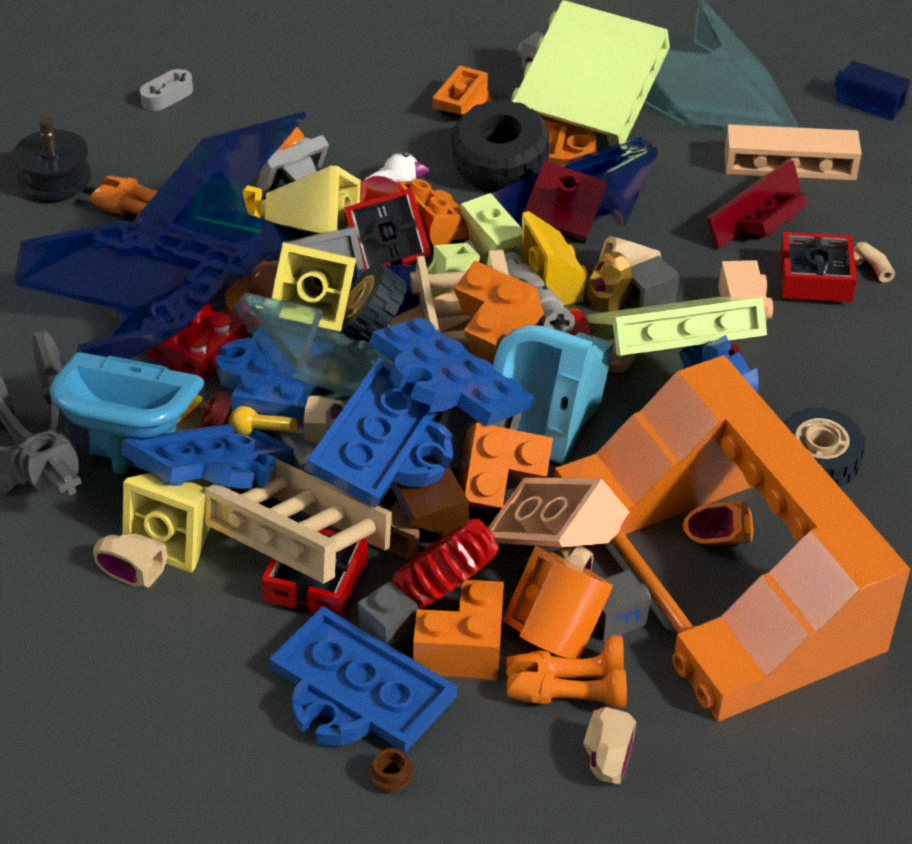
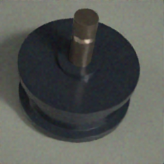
[13,117,91,200]

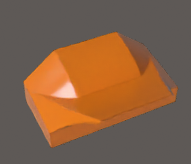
[432,65,492,116]

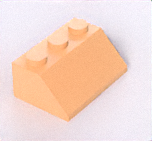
[489,477,629,547]

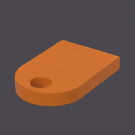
[542,117,596,169]

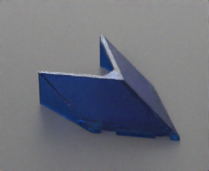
[119,111,312,277]
[493,136,658,228]
[14,221,249,359]

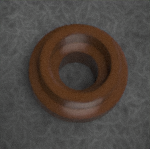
[369,748,413,792]

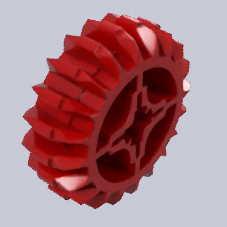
[392,519,499,609]

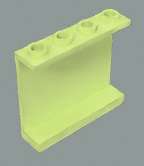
[511,0,670,151]
[584,297,767,356]

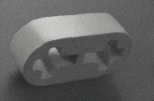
[140,69,193,111]

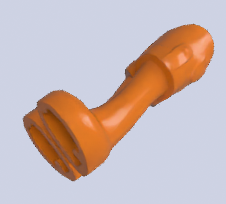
[91,176,193,230]
[506,635,627,709]

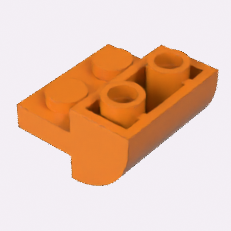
[397,179,469,246]
[502,546,614,659]

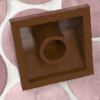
[390,457,470,536]

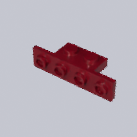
[706,160,807,249]

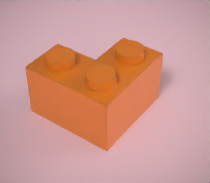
[454,260,544,364]
[458,422,553,513]
[413,580,504,680]

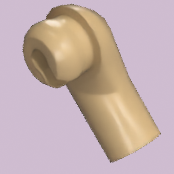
[854,242,895,283]

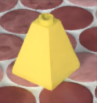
[260,166,361,236]
[268,242,357,332]
[122,473,214,573]

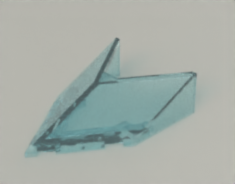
[644,0,800,132]
[232,293,393,398]

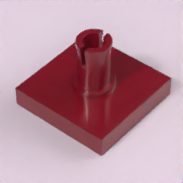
[524,160,608,244]

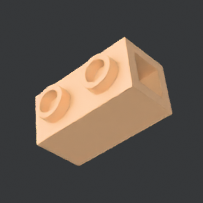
[718,260,773,322]

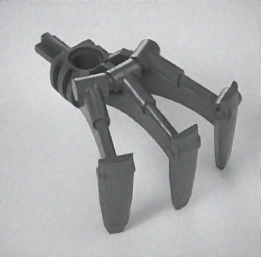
[0,330,81,496]

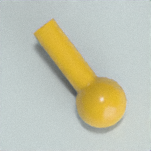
[229,406,297,435]

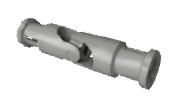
[505,252,575,333]

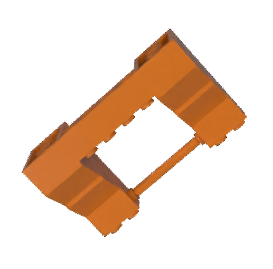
[554,355,910,722]

